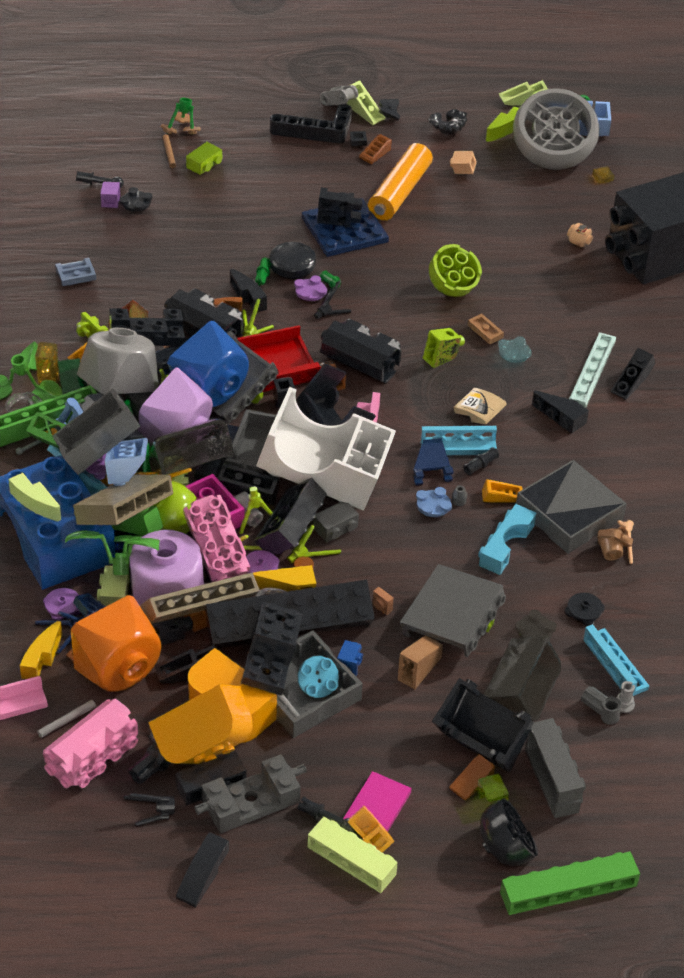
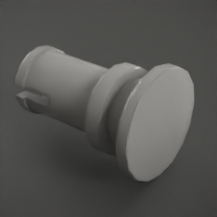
[616,681,635,713]

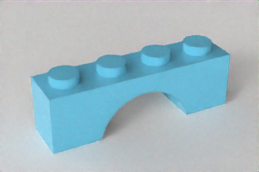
[478,504,536,575]

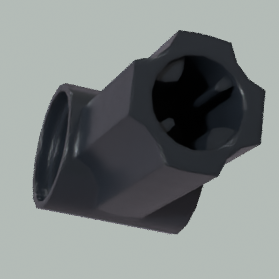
[128,743,171,784]

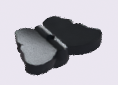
[379,99,400,121]

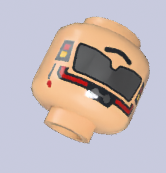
[567,223,593,247]

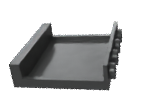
[212,331,279,424]
[400,564,506,658]

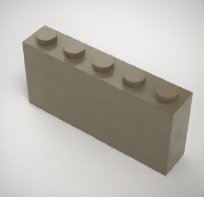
[73,475,174,525]

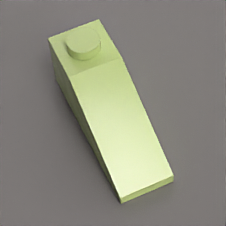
[347,81,386,125]

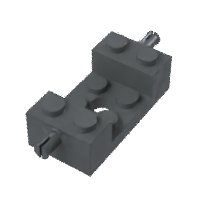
[194,754,307,834]

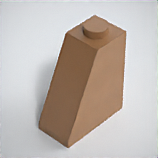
[398,635,443,689]

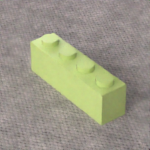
[307,817,398,893]

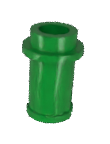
[320,270,341,289]

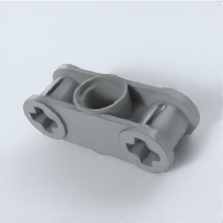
[320,85,358,106]

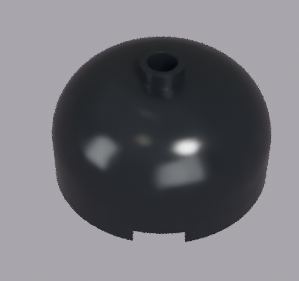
[480,798,538,867]

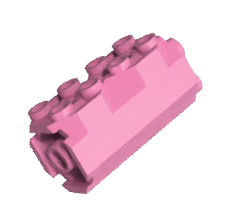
[183,495,250,583]
[43,699,138,788]

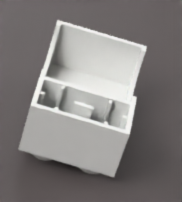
[256,387,396,511]

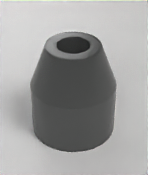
[451,485,467,506]

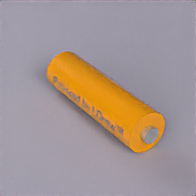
[368,143,433,220]

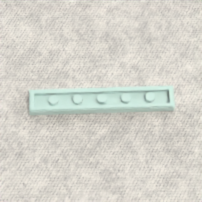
[569,332,616,408]

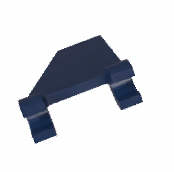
[413,438,454,485]

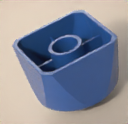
[167,321,249,407]

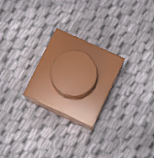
[372,587,394,615]

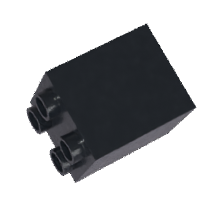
[605,172,684,285]

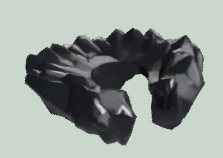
[427,109,467,135]

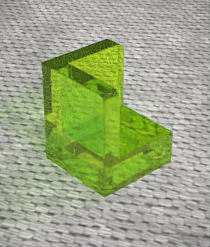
[477,773,509,802]

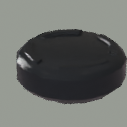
[269,241,316,279]

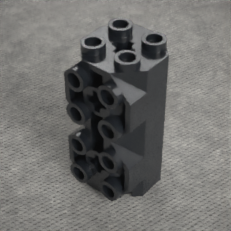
[164,288,243,338]
[320,319,402,383]

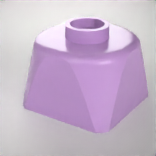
[138,368,213,455]
[129,530,204,606]

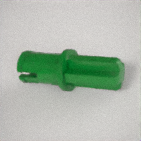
[255,257,270,286]

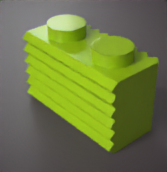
[186,141,223,175]

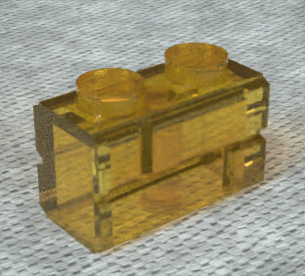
[35,342,59,384]

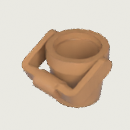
[597,528,633,560]

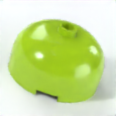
[429,244,482,297]
[152,481,197,534]

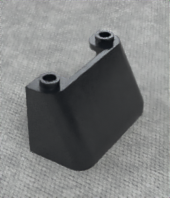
[432,678,534,772]

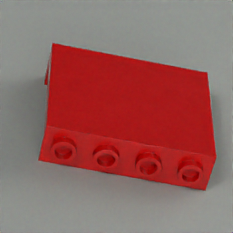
[237,325,320,392]

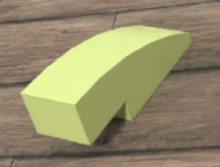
[499,80,548,106]
[9,473,61,521]

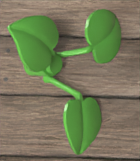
[0,341,62,403]
[65,531,160,575]

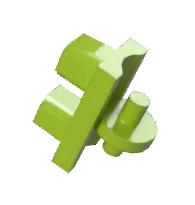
[76,312,108,339]

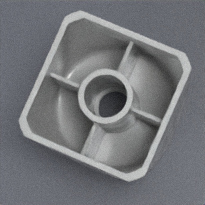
[77,328,158,394]

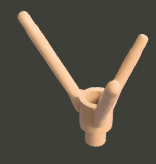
[617,520,634,564]

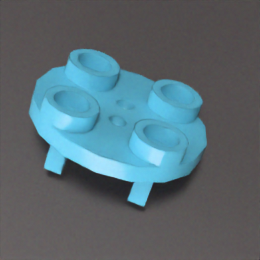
[297,656,339,698]

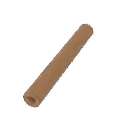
[162,134,176,168]

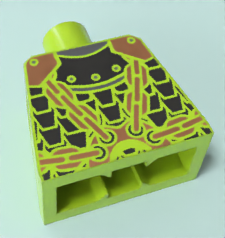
[423,328,465,368]

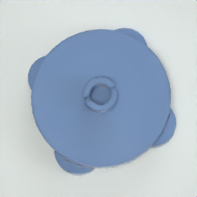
[416,487,452,517]

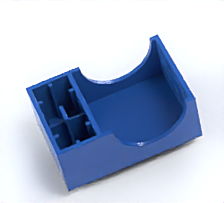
[0,455,115,590]

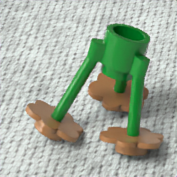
[160,97,201,135]

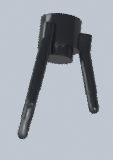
[123,793,175,826]

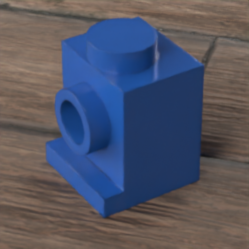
[337,640,363,676]

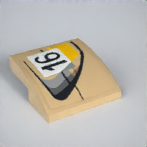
[454,388,507,424]

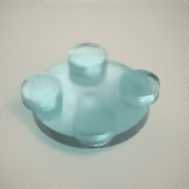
[498,336,532,363]

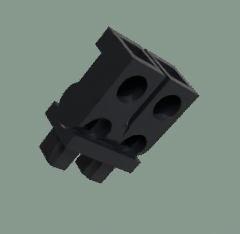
[317,187,363,227]
[152,616,193,646]

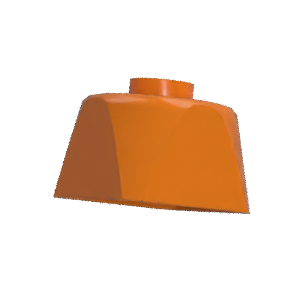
[71,595,161,692]

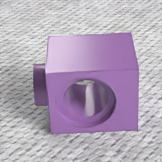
[101,182,120,208]

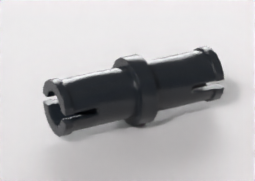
[463,447,499,475]

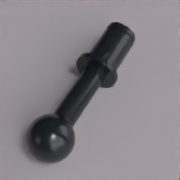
[76,171,124,188]
[297,797,356,834]

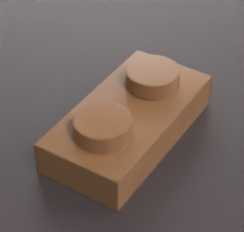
[468,314,504,344]

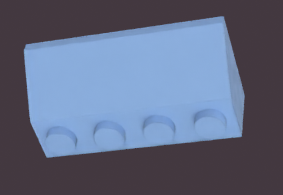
[105,438,148,486]

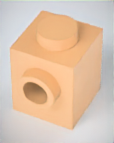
[450,151,477,174]

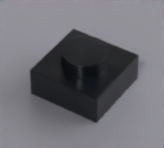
[350,131,367,147]

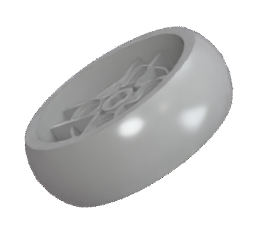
[513,89,599,170]

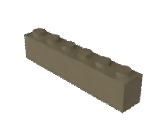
[140,572,259,624]

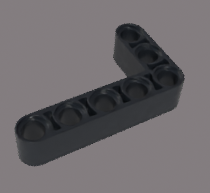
[270,104,352,143]

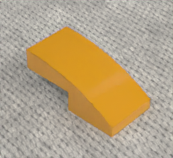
[347,805,394,852]

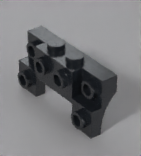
[109,308,185,346]

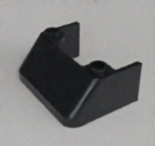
[296,363,376,426]

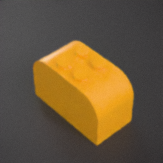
[188,648,277,743]
[149,684,253,764]

